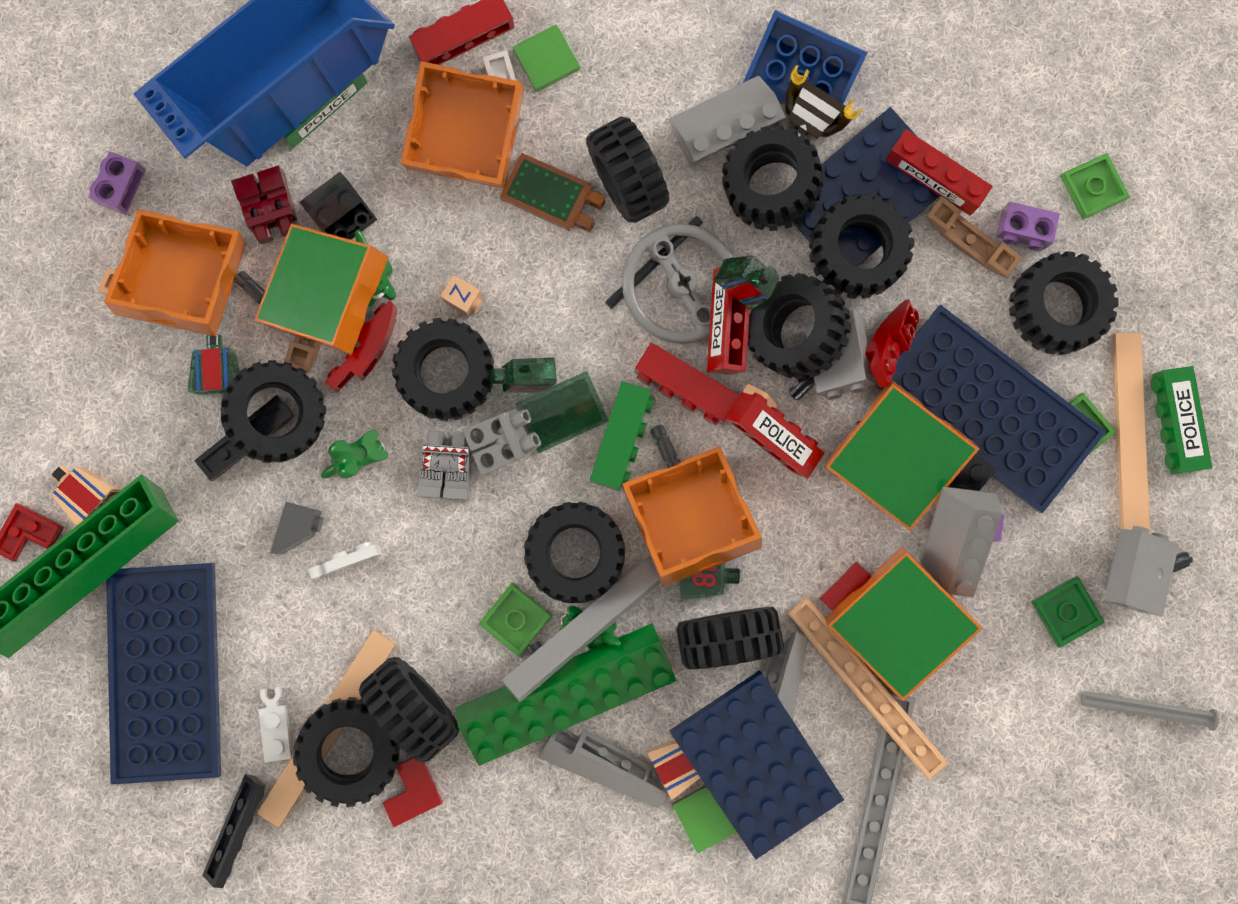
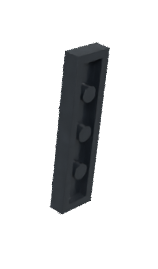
[194,395,295,481]
[202,774,266,888]

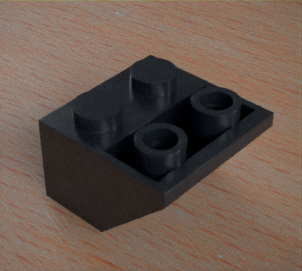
[300,172,378,240]

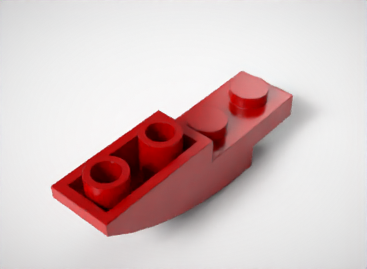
[865,299,920,387]
[325,300,397,393]

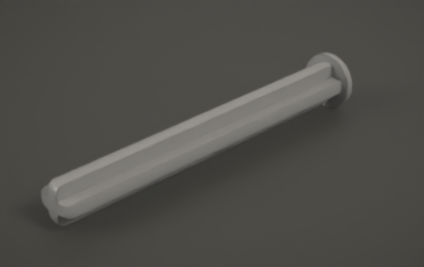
[1081,691,1219,731]

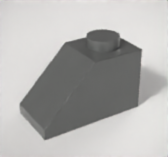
[270,502,323,555]

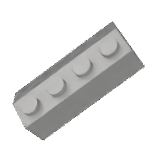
[668,76,786,165]
[919,487,1003,597]

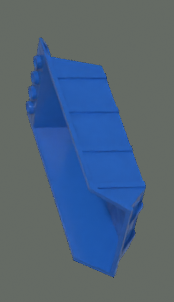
[133,0,395,167]

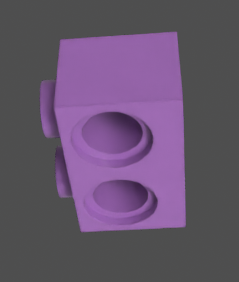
[88,151,146,215]
[996,202,1060,251]

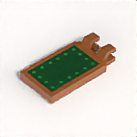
[500,153,606,233]

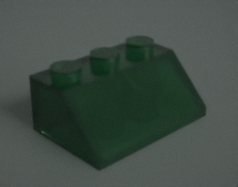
[515,371,609,454]

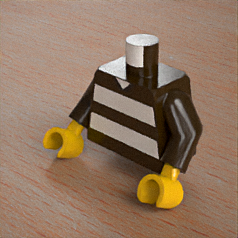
[785,65,863,139]

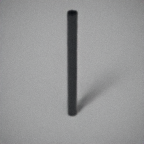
[605,216,703,310]

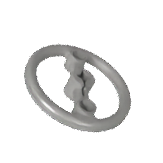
[622,224,737,344]

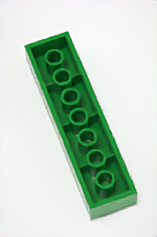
[0,474,179,658]
[455,623,677,766]

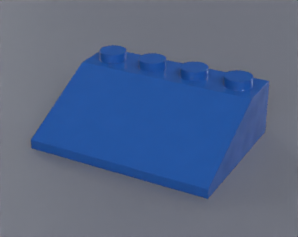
[743,10,868,104]

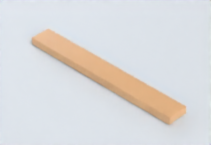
[1112,333,1150,534]
[787,597,949,781]
[257,630,396,828]

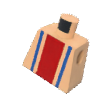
[51,466,121,526]
[647,740,700,800]

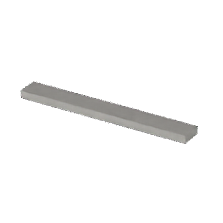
[502,556,661,702]
[842,691,916,904]

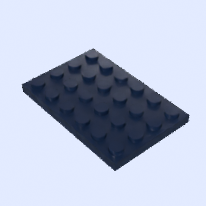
[792,107,940,267]
[669,670,844,860]

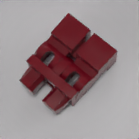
[231,165,298,244]

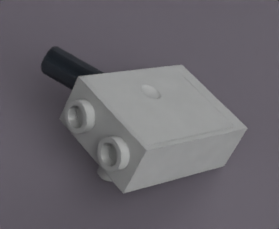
[788,310,875,401]
[1104,526,1193,616]

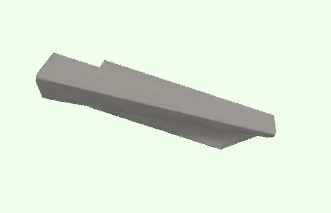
[762,632,808,718]
[539,729,668,808]

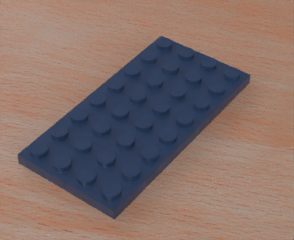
[875,304,1106,513]
[106,563,221,785]

